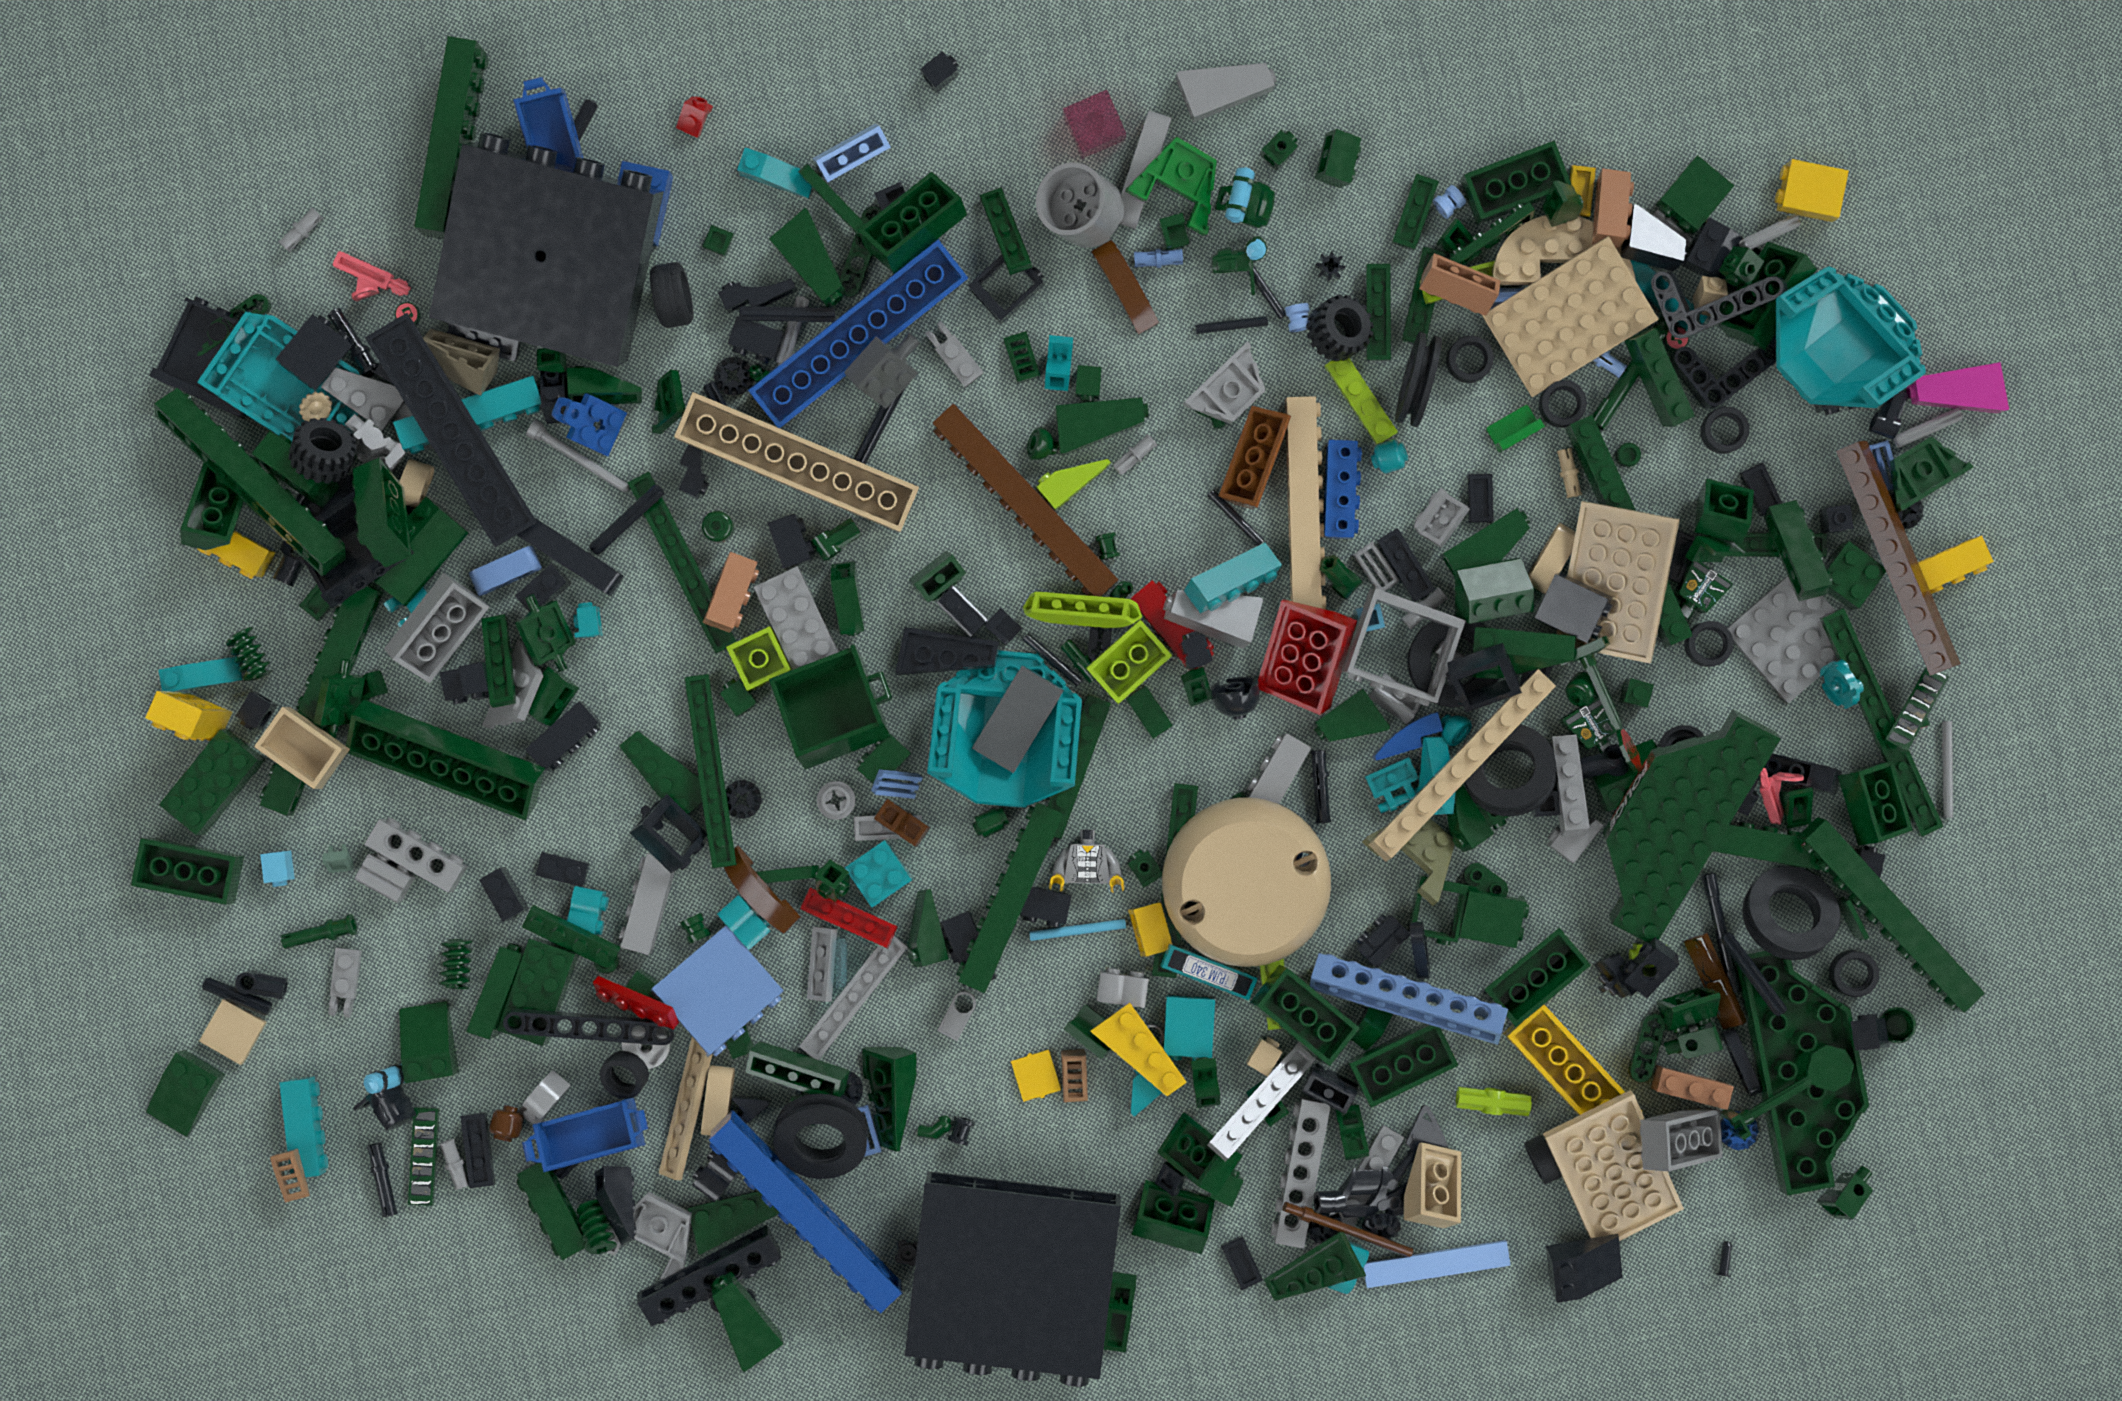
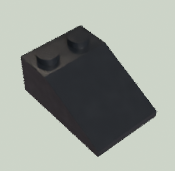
[1681,218,1761,293]
[1546,1234,1623,1303]

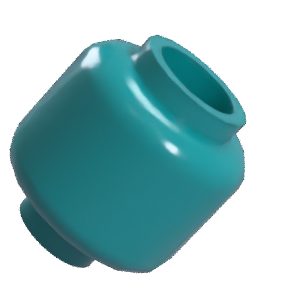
[1371,439,1408,474]

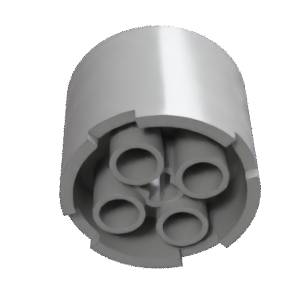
[1036,162,1124,248]

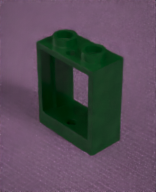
[1407,875,1469,946]

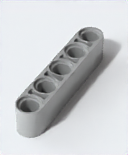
[1119,110,1172,229]

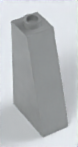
[1175,63,1277,123]
[1163,590,1263,649]

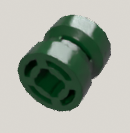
[679,913,711,944]

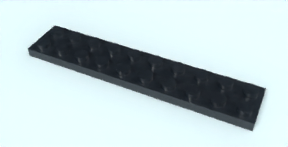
[365,313,538,548]

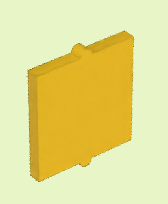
[1011,1049,1061,1102]

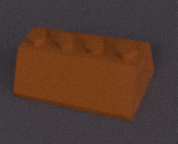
[1218,406,1291,510]

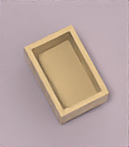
[254,707,350,789]

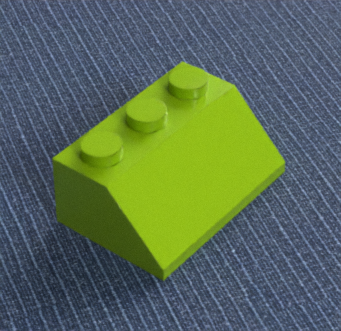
[1086,619,1172,704]

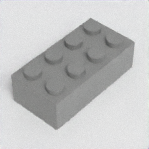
[754,566,839,670]
[384,573,489,683]
[1640,1107,1722,1172]

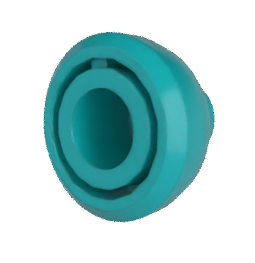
[1440,714,1472,746]

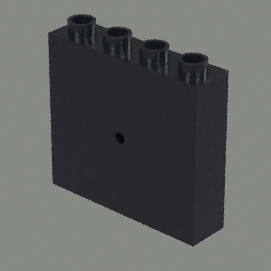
[429,132,664,367]
[905,1171,1121,1387]

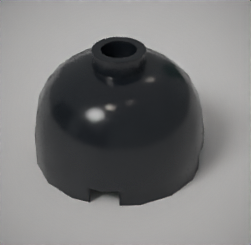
[1210,677,1260,719]

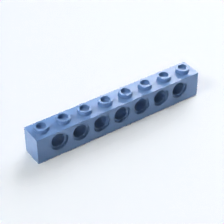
[1310,953,1508,1045]

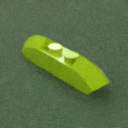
[1022,591,1142,628]

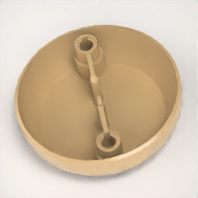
[1162,798,1331,967]

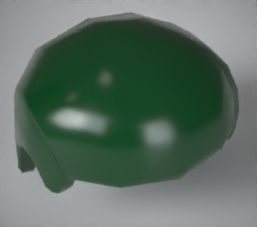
[1879,1007,1917,1044]

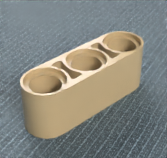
[1528,523,1576,595]
[701,1065,735,1136]

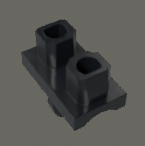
[1594,953,1637,999]

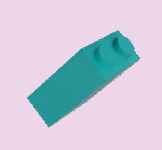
[1163,995,1215,1061]

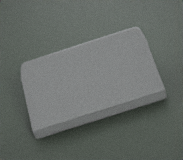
[1369,673,1422,724]

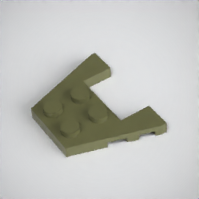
[1362,818,1455,906]

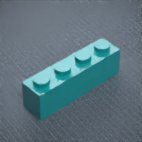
[1184,543,1282,614]
[279,1076,328,1179]

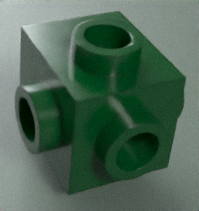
[1719,246,1764,287]
[815,859,851,902]

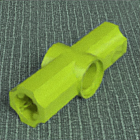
[1455,1086,1532,1117]

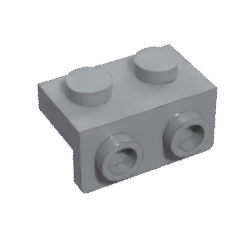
[1414,488,1470,548]

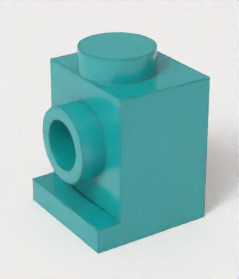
[574,602,603,639]

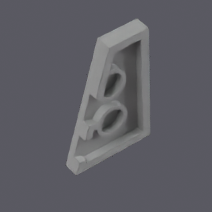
[322,368,404,430]

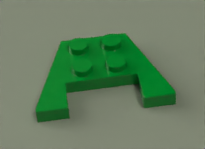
[1125,137,1217,236]

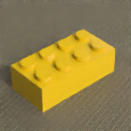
[145,691,232,741]

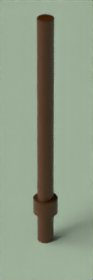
[1282,1202,1413,1257]

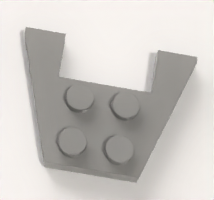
[607,1191,692,1280]

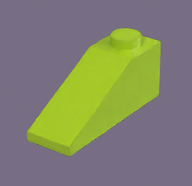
[1037,459,1111,511]

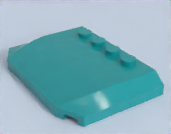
[197,312,360,441]

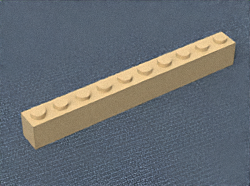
[1285,396,1326,609]
[1368,669,1556,862]

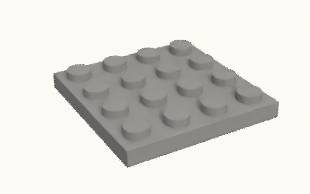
[1727,575,1861,704]

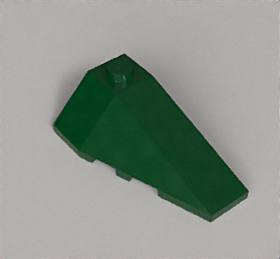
[1473,627,1576,679]

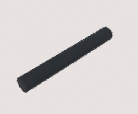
[1246,265,1286,320]
[1195,316,1268,334]
[1207,489,1264,546]
[1022,633,1083,687]

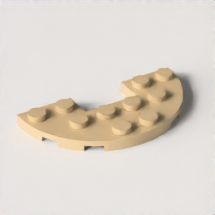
[1491,216,1635,285]

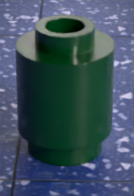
[972,807,1009,839]

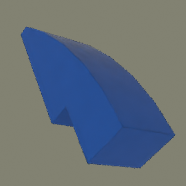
[1373,712,1443,761]

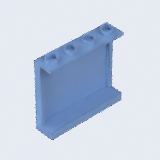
[651,925,783,1057]

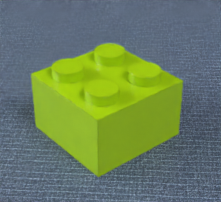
[726,626,792,691]

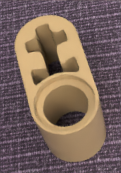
[400,459,434,508]

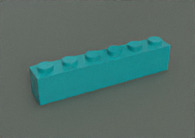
[393,376,541,454]

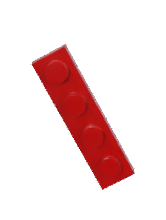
[800,887,898,949]
[592,976,679,1030]

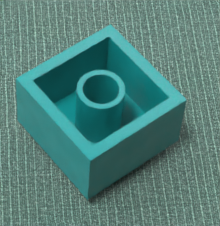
[845,839,913,907]

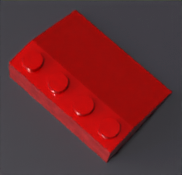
[1258,599,1357,715]

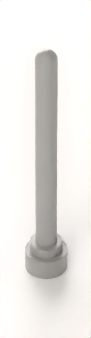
[525,419,629,492]

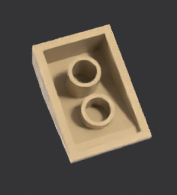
[1404,1142,1461,1229]

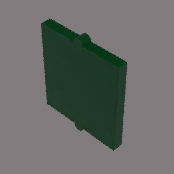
[1837,896,1869,941]

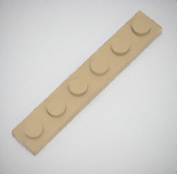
[659,1037,712,1180]

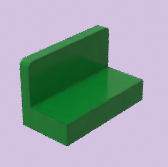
[1486,405,1545,453]

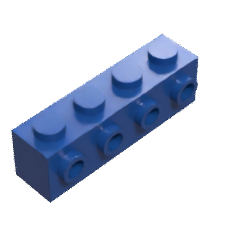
[1323,440,1362,539]

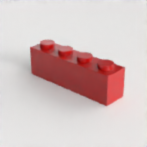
[1130,580,1215,670]

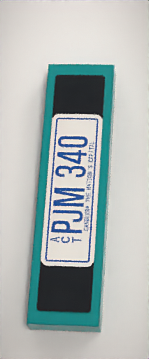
[1160,944,1258,1001]

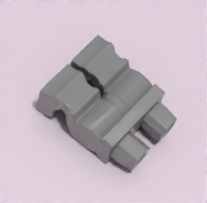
[344,415,406,472]

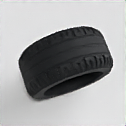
[650,262,694,328]

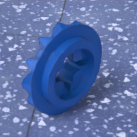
[1720,1111,1759,1151]

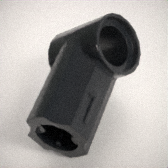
[1869,391,1908,440]
[1580,744,1629,779]
[235,970,288,999]

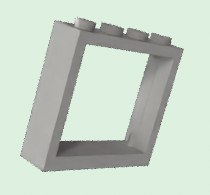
[1342,588,1466,706]

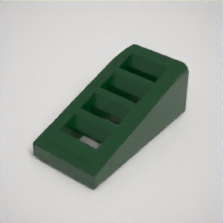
[1003,331,1040,384]

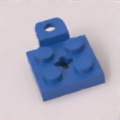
[552,393,627,457]

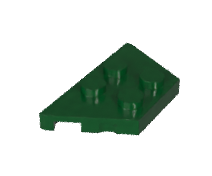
[1890,437,1974,513]

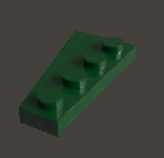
[1449,202,1535,265]
[619,731,703,814]
[688,1190,779,1255]
[1264,1232,1366,1301]

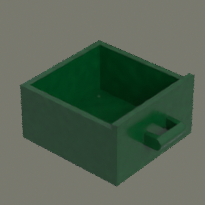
[769,644,892,770]

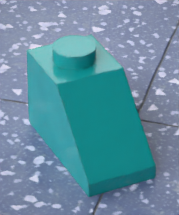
[1130,1069,1162,1117]

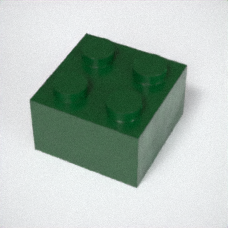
[1694,478,1754,544]
[1824,541,1886,610]

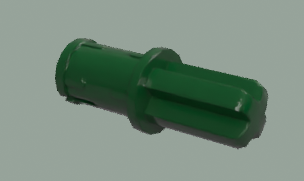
[1061,639,1095,684]

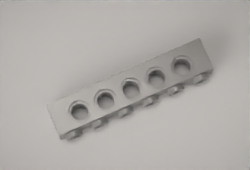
[1270,1096,1330,1249]

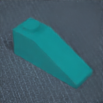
[737,147,812,199]
[158,657,243,692]
[1418,737,1456,815]

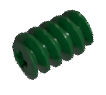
[226,627,274,681]
[438,939,473,989]
[577,1199,617,1254]

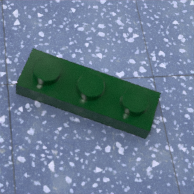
[1392,173,1439,251]

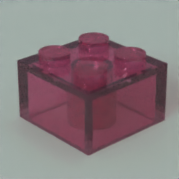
[1063,89,1126,159]

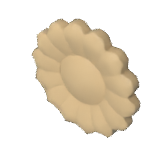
[299,392,332,422]

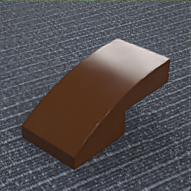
[874,799,930,847]

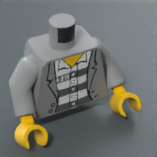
[1049,829,1125,893]

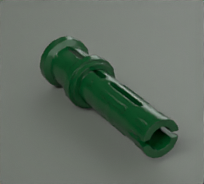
[281,914,358,949]

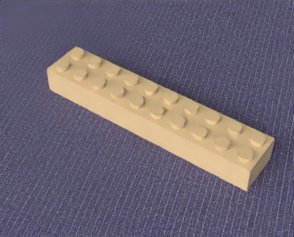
[674,392,919,533]

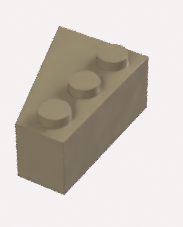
[424,329,500,396]

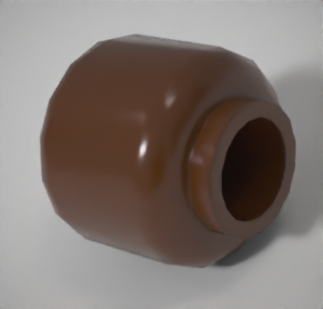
[489,1105,524,1142]

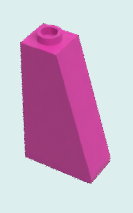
[1906,362,2009,414]

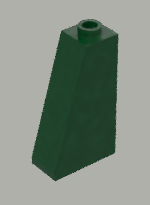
[769,207,846,308]
[1056,397,1149,456]
[1440,508,1530,578]
[466,943,524,1040]
[711,1271,784,1372]

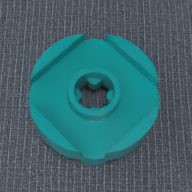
[1820,660,1864,709]

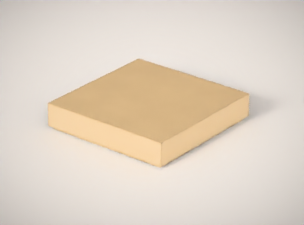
[199,999,267,1065]

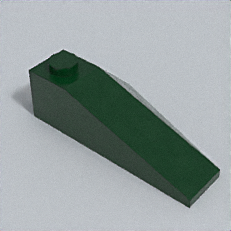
[862,1047,917,1152]

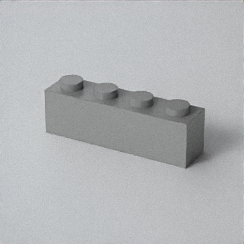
[1247,733,1311,804]
[1549,735,1590,838]
[619,853,675,955]

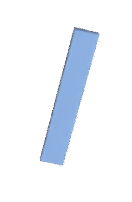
[1363,1240,1511,1288]

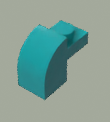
[1044,335,1074,391]

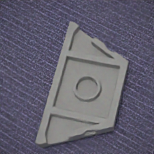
[1182,341,1266,424]
[482,640,543,729]

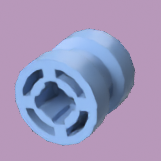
[1432,185,1466,219]
[1285,303,1310,332]

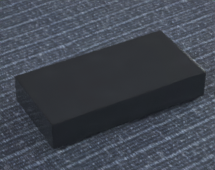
[1740,463,1782,517]
[1467,474,1494,523]
[1668,530,1695,584]
[1220,1235,1263,1291]

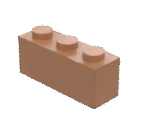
[1592,168,1634,248]
[1419,253,1501,316]
[703,552,759,633]
[1651,1065,1734,1110]

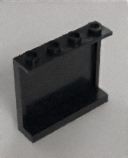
[149,296,246,419]
[301,491,414,608]

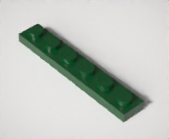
[1047,695,1111,839]

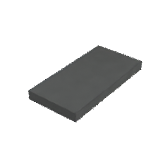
[972,665,1064,773]

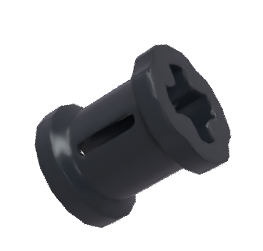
[948,1115,975,1146]

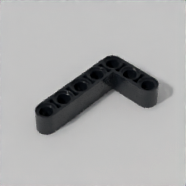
[1651,272,1788,339]
[1670,334,1776,409]

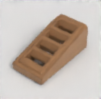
[1061,1049,1088,1102]
[270,1148,310,1203]

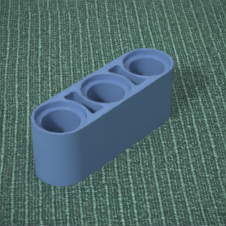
[468,546,542,596]

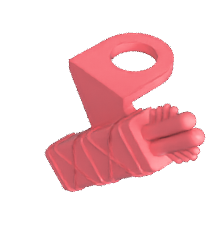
[333,251,411,301]
[1759,768,1804,825]

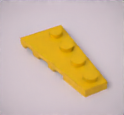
[1090,1002,1187,1096]

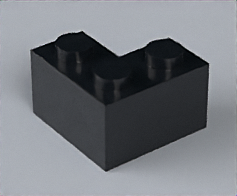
[440,662,489,705]

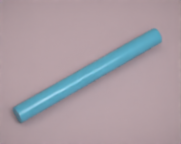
[1029,919,1126,941]

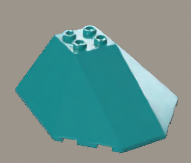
[1776,266,1926,408]
[927,650,1082,808]

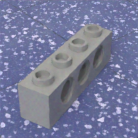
[364,817,468,893]

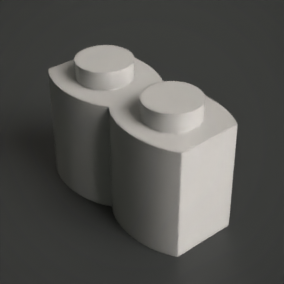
[1096,967,1149,1008]

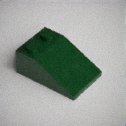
[1656,986,1721,1033]
[399,1001,459,1083]
[146,1050,226,1137]
[1157,1112,1243,1196]

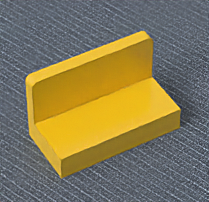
[1128,902,1172,957]

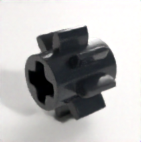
[1315,251,1346,283]

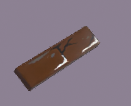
[1684,933,1747,1030]

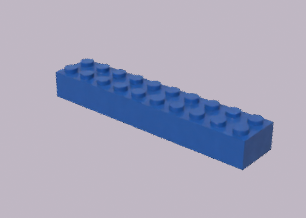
[748,239,968,428]
[709,1110,902,1314]

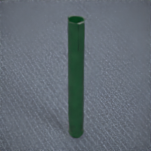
[1593,316,1668,431]

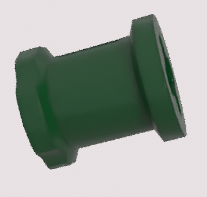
[1095,532,1120,560]

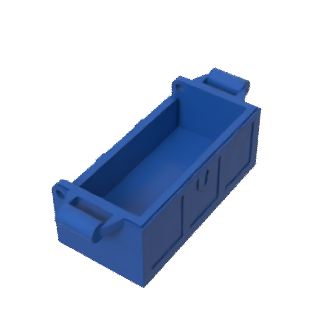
[513,77,584,168]
[522,1098,648,1172]

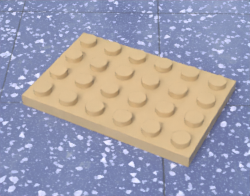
[1482,236,1659,397]
[1556,501,1680,664]
[1543,1090,1684,1241]

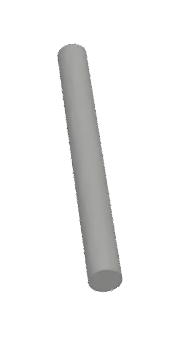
[1942,721,1953,818]

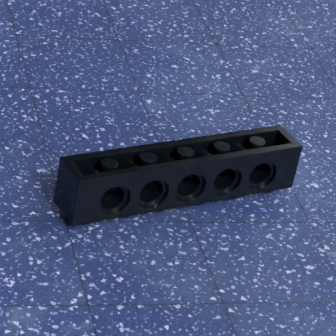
[637,1225,782,1327]

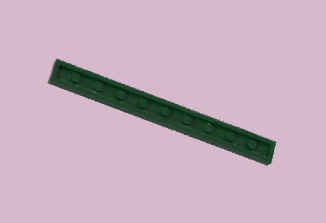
[1819,608,1944,837]

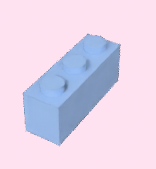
[812,124,891,182]

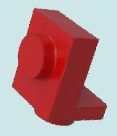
[676,96,713,138]

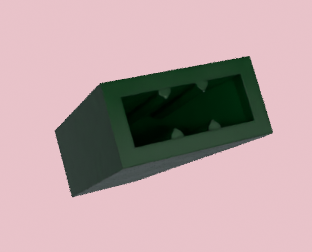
[831,561,865,636]
[1313,688,1391,742]

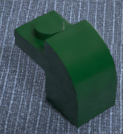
[1190,1057,1221,1108]

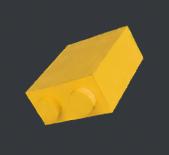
[1775,159,1849,222]

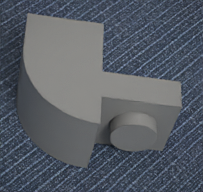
[518,1070,571,1124]

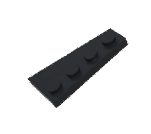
[895,627,1000,675]

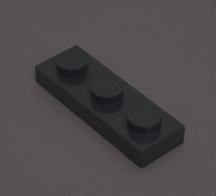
[447,323,521,361]
[1376,528,1435,602]
[460,1112,496,1188]

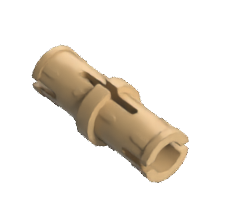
[1557,448,1582,498]

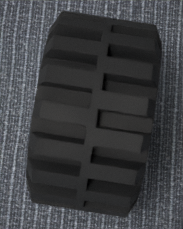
[1306,294,1374,361]
[289,418,357,484]

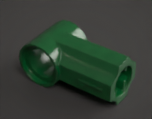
[811,517,862,561]
[1319,554,1363,600]

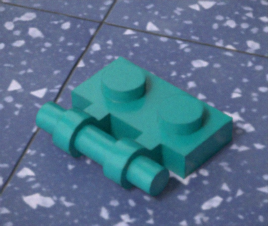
[1364,757,1419,814]

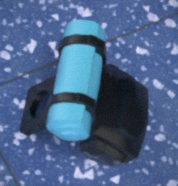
[353,1064,416,1131]

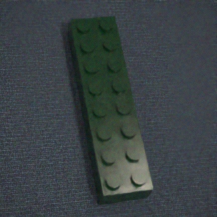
[414,36,489,239]
[346,700,545,821]

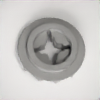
[817,781,855,820]

